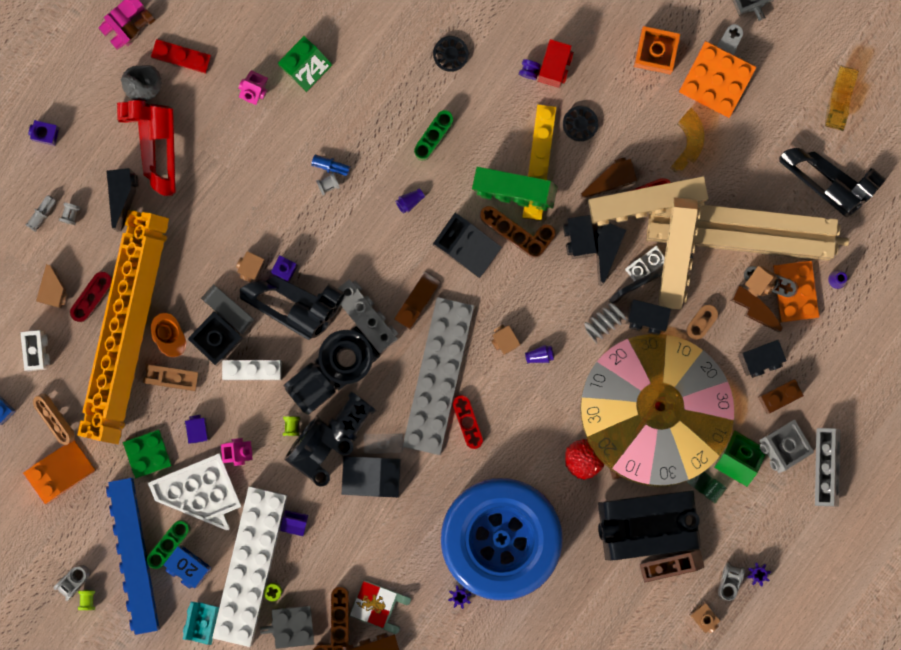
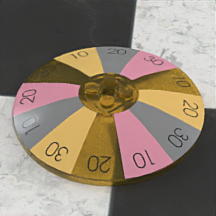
[580,334,734,486]

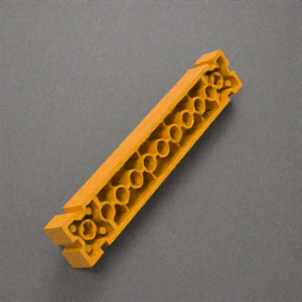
[77,210,169,445]

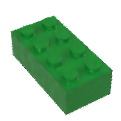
[472,167,558,211]

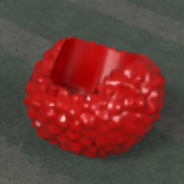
[565,439,605,480]

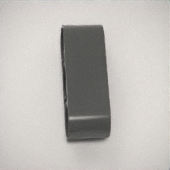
[201,284,255,335]

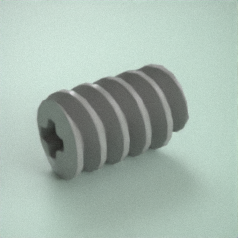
[584,303,627,344]

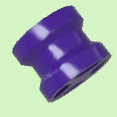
[518,59,541,80]

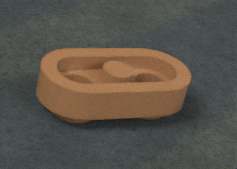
[687,305,718,340]

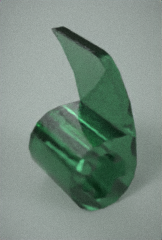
[686,472,727,504]

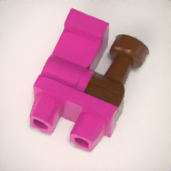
[98,0,156,50]

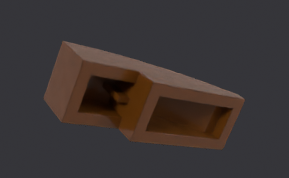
[730,286,783,332]

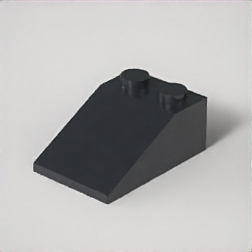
[106,168,139,232]
[594,223,627,286]
[341,456,401,498]

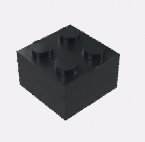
[563,215,596,259]
[625,299,671,336]
[188,311,244,366]
[738,339,787,378]

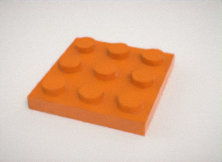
[679,40,756,118]

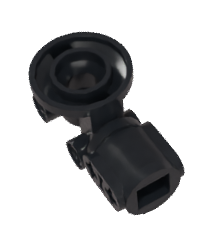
[283,326,381,415]
[284,392,377,487]

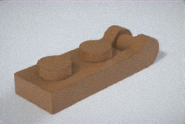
[143,364,199,391]

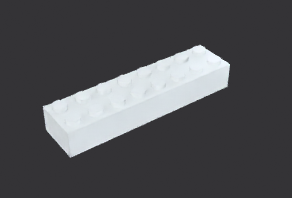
[212,486,288,647]

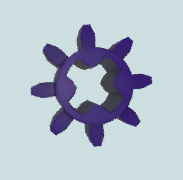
[746,563,771,587]
[448,585,472,609]

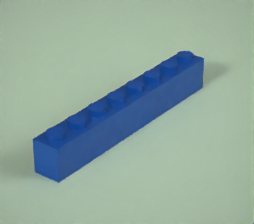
[106,478,160,635]

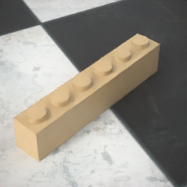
[588,176,708,226]
[658,197,701,310]

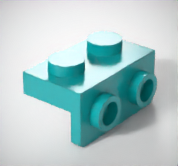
[183,601,220,645]

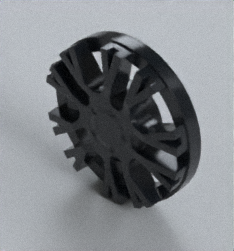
[433,36,469,72]
[563,106,598,142]

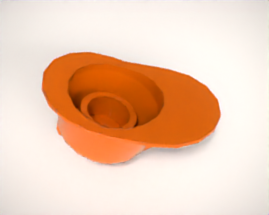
[151,313,187,357]

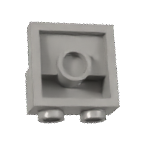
[759,419,814,473]

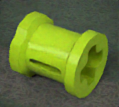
[283,416,300,436]
[264,583,282,601]
[78,590,95,610]

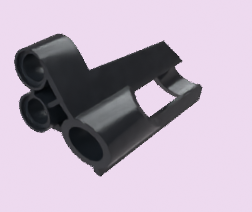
[779,148,887,218]
[240,276,345,340]

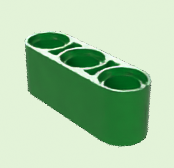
[414,110,453,161]
[147,520,191,569]

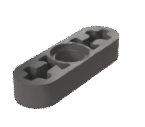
[744,266,798,297]

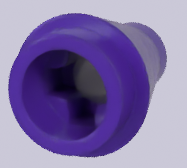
[395,188,425,214]
[828,270,847,289]
[525,345,554,364]

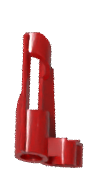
[117,100,176,196]

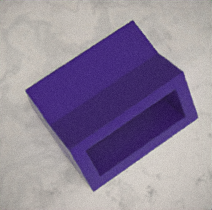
[280,510,308,536]

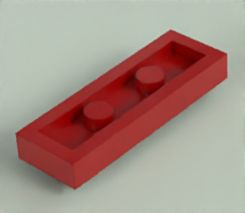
[151,39,212,74]

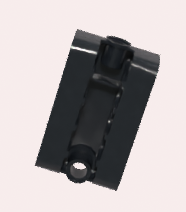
[598,490,701,561]

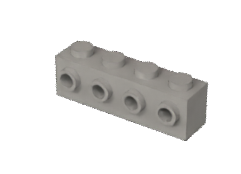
[338,279,398,354]

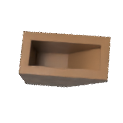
[36,264,68,308]

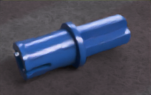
[311,154,350,176]

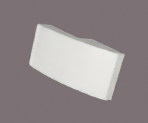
[625,246,665,281]

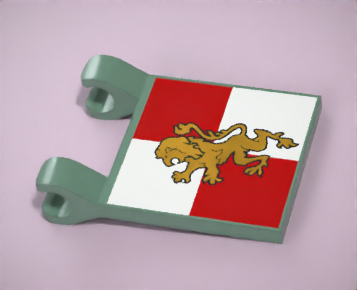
[349,580,411,634]

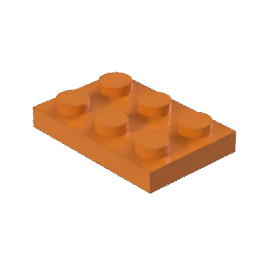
[773,261,819,323]

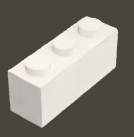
[222,360,282,380]

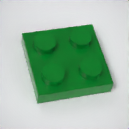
[123,430,172,479]

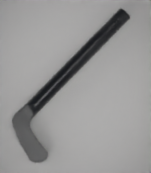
[609,254,693,304]

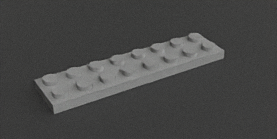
[403,297,474,455]

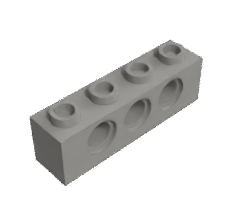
[815,428,841,507]

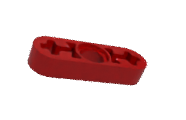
[453,395,483,449]

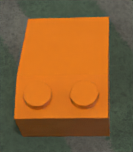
[23,440,96,504]

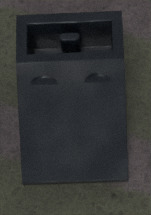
[433,212,502,278]

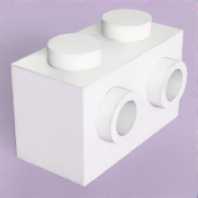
[20,330,50,372]

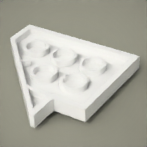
[148,453,242,530]

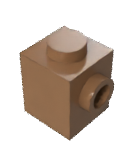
[236,251,265,282]
[745,266,778,297]
[491,324,520,355]
[689,602,720,634]

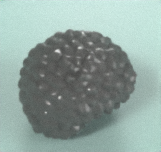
[121,65,162,102]

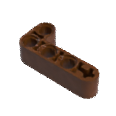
[480,206,555,258]
[313,586,349,650]

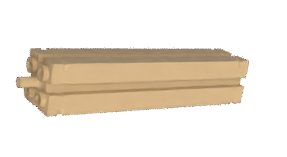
[646,205,849,261]

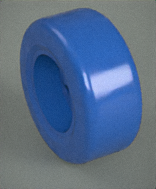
[441,478,563,601]

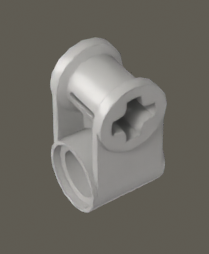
[717,24,743,55]
[718,562,745,601]
[53,565,90,601]

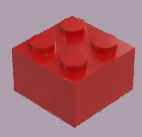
[537,39,574,88]

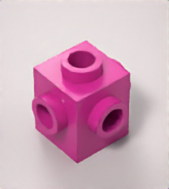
[238,70,268,105]
[221,438,253,466]

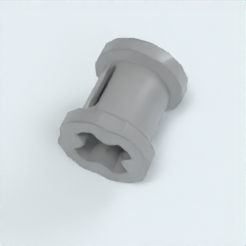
[316,173,340,195]
[59,202,81,226]

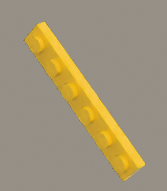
[522,104,556,221]

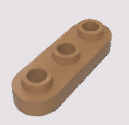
[33,393,75,445]

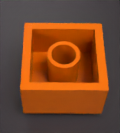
[633,26,680,75]

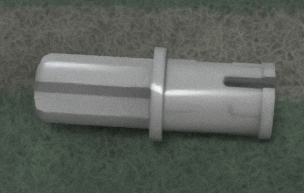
[25,195,56,232]

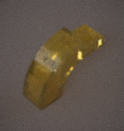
[825,65,859,131]
[670,108,704,173]

